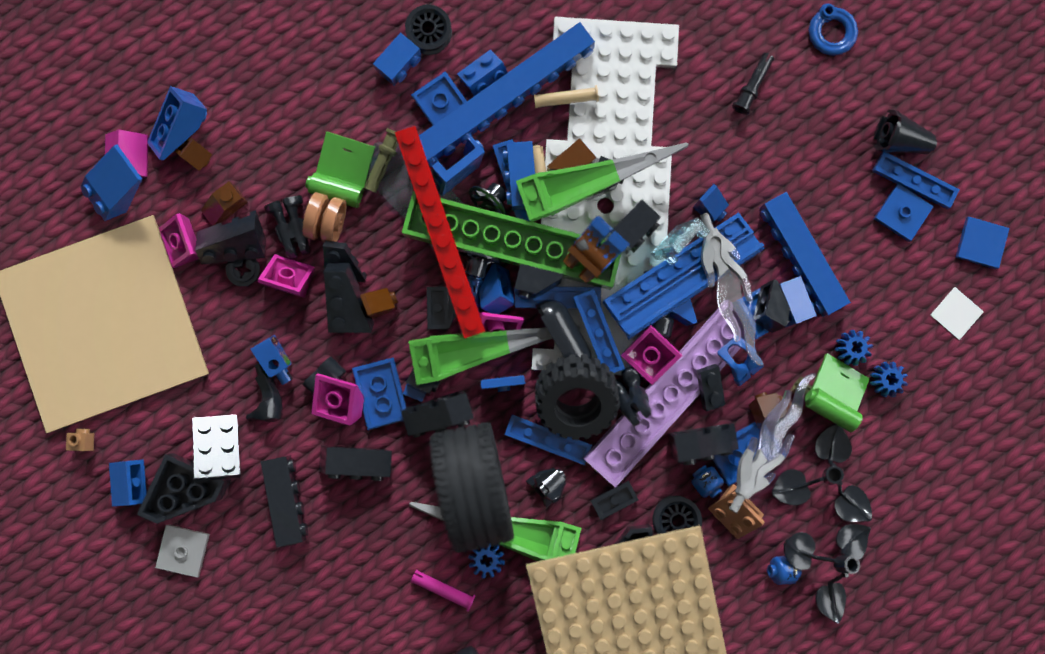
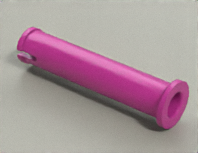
[411,569,475,612]

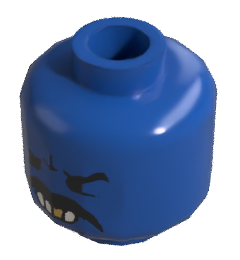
[692,465,724,499]
[767,556,802,585]

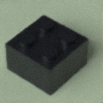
[609,199,661,255]

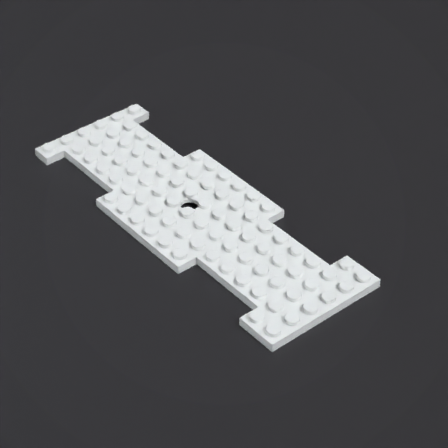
[532,17,679,377]

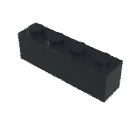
[260,455,308,547]

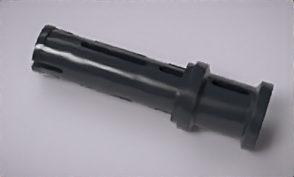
[732,53,775,115]

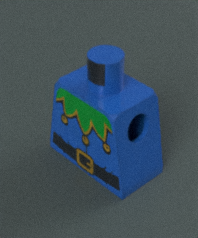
[250,335,293,385]

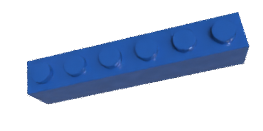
[760,192,851,317]

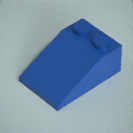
[147,86,207,160]
[80,144,142,221]

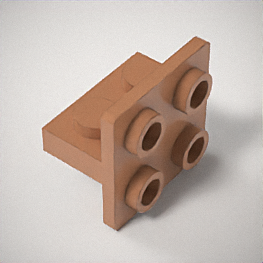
[708,484,764,539]

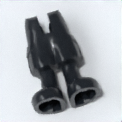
[264,195,310,260]
[616,366,652,426]

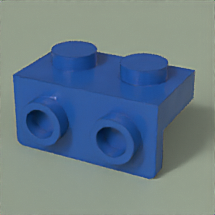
[457,49,508,97]

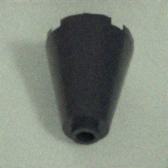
[874,110,937,154]

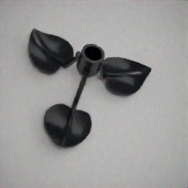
[772,424,872,522]
[783,524,871,623]

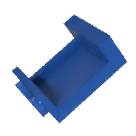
[431,136,485,196]

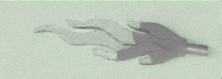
[700,213,763,366]

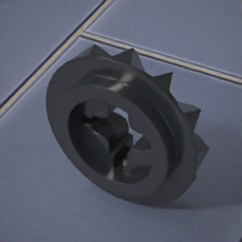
[226,259,260,286]

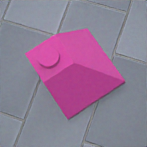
[312,374,364,426]

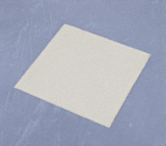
[931,287,984,340]

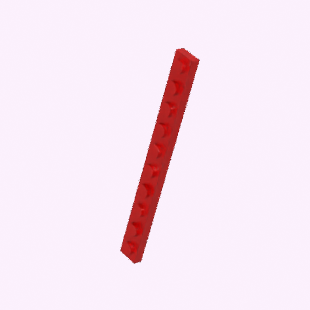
[395,126,485,339]

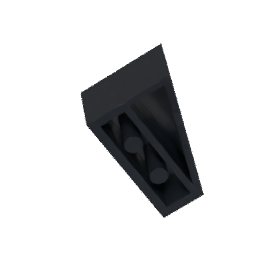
[195,210,266,265]
[324,263,374,333]
[319,445,392,481]

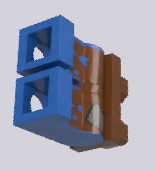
[563,216,630,283]

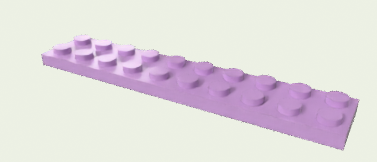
[583,300,750,488]

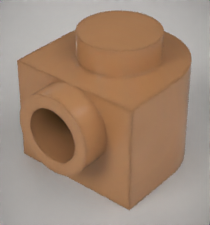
[66,429,95,451]

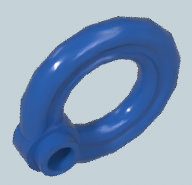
[809,3,858,56]

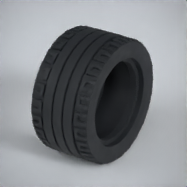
[430,422,514,553]

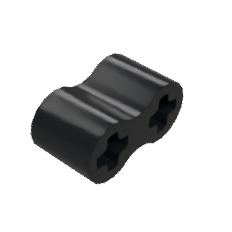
[302,356,346,395]

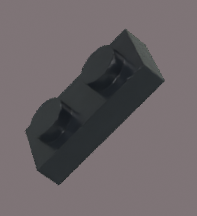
[696,364,725,411]
[590,481,639,520]

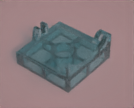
[651,217,710,265]

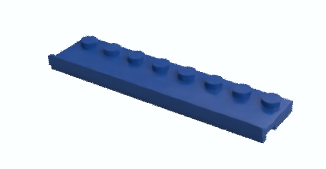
[602,212,764,340]

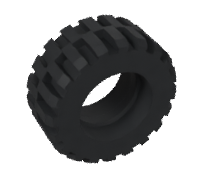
[535,354,620,440]

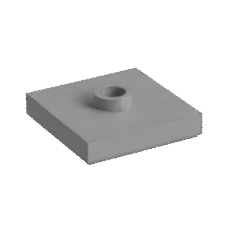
[155,524,210,577]

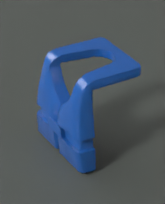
[717,335,764,386]

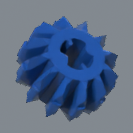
[835,330,873,366]
[870,362,908,397]
[468,545,505,578]

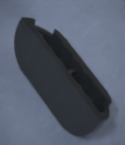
[535,299,592,359]

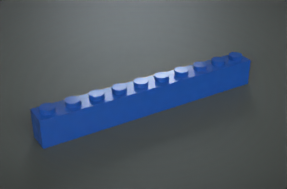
[419,22,595,168]

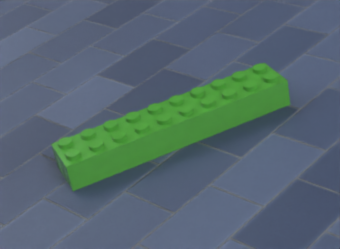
[402,191,621,290]

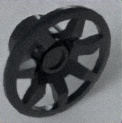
[469,183,507,215]
[458,249,501,279]

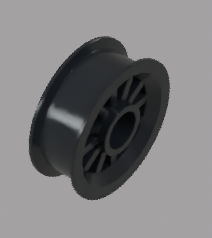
[405,4,452,55]
[652,496,702,535]

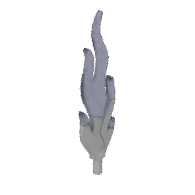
[729,373,816,513]

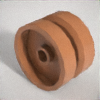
[302,192,347,243]

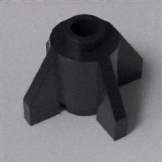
[526,468,566,507]

